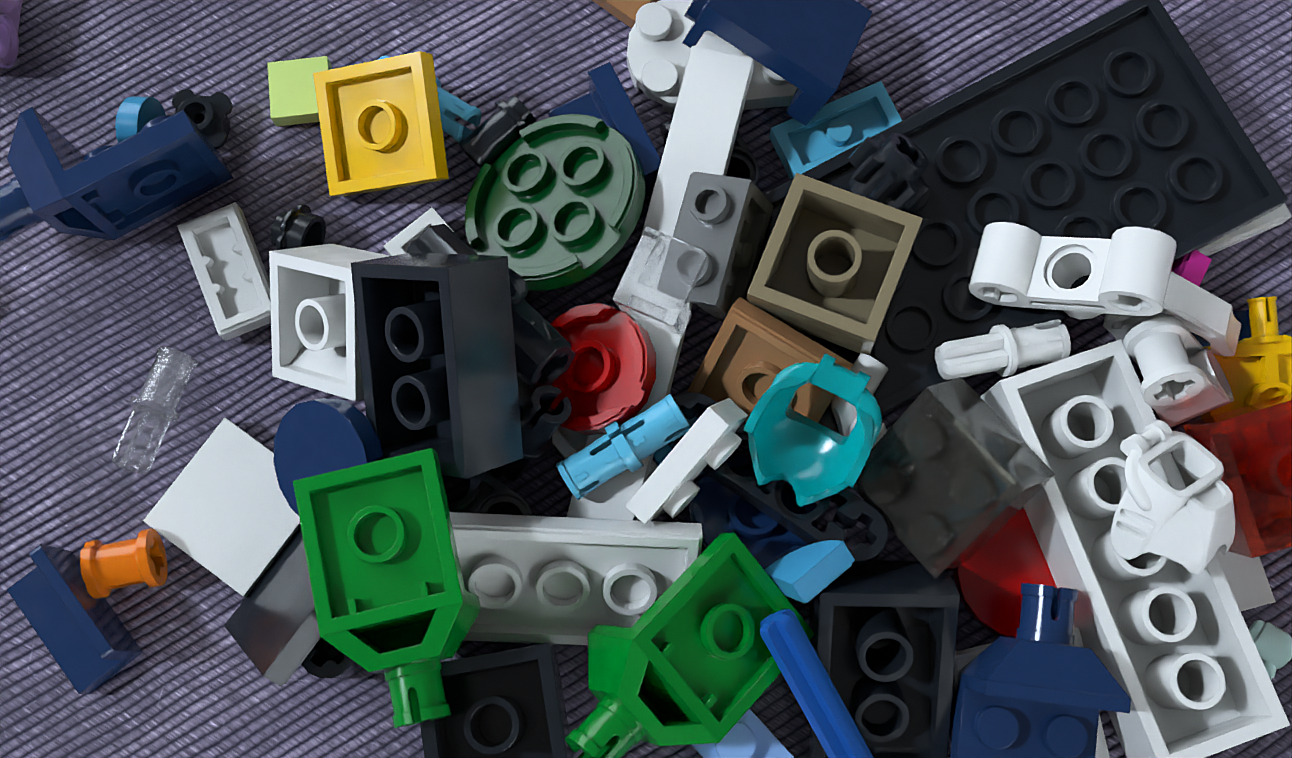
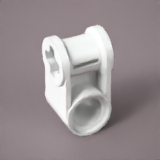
[1123,317,1234,428]

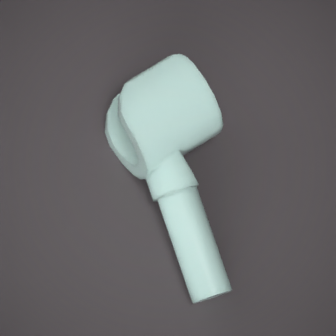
[1248,620,1292,680]

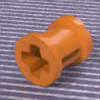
[80,528,168,599]

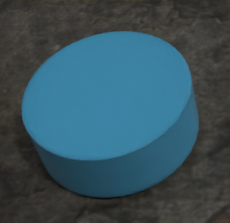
[115,96,166,143]

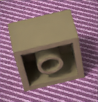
[747,173,923,356]

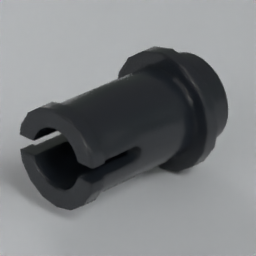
[458,95,537,169]

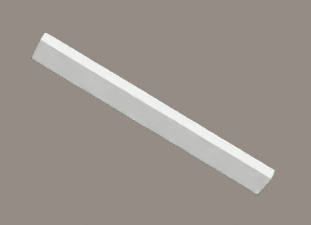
[567,46,754,520]

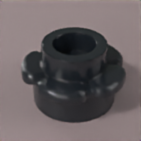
[270,204,326,250]

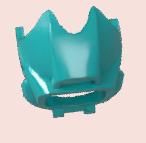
[743,353,882,507]

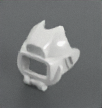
[1110,420,1235,575]

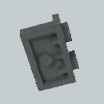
[658,172,774,322]

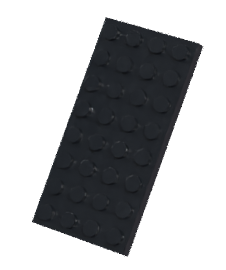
[757,0,1288,434]

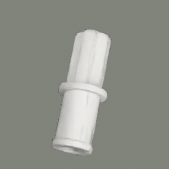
[935,319,1071,380]

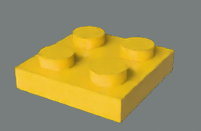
[313,51,449,197]

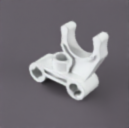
[968,222,1241,356]

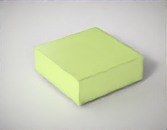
[267,56,332,127]

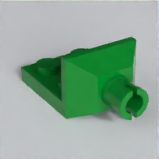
[293,448,481,728]
[565,533,815,758]

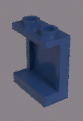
[682,0,872,126]

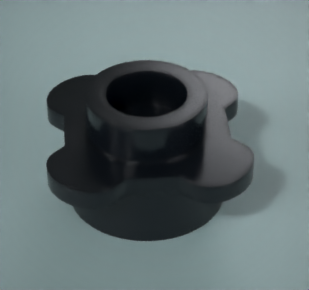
[172,89,233,150]

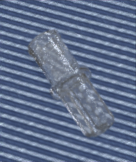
[112,346,198,474]

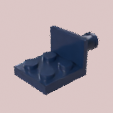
[0,107,233,243]
[950,583,1131,758]

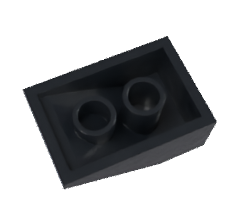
[809,560,960,758]

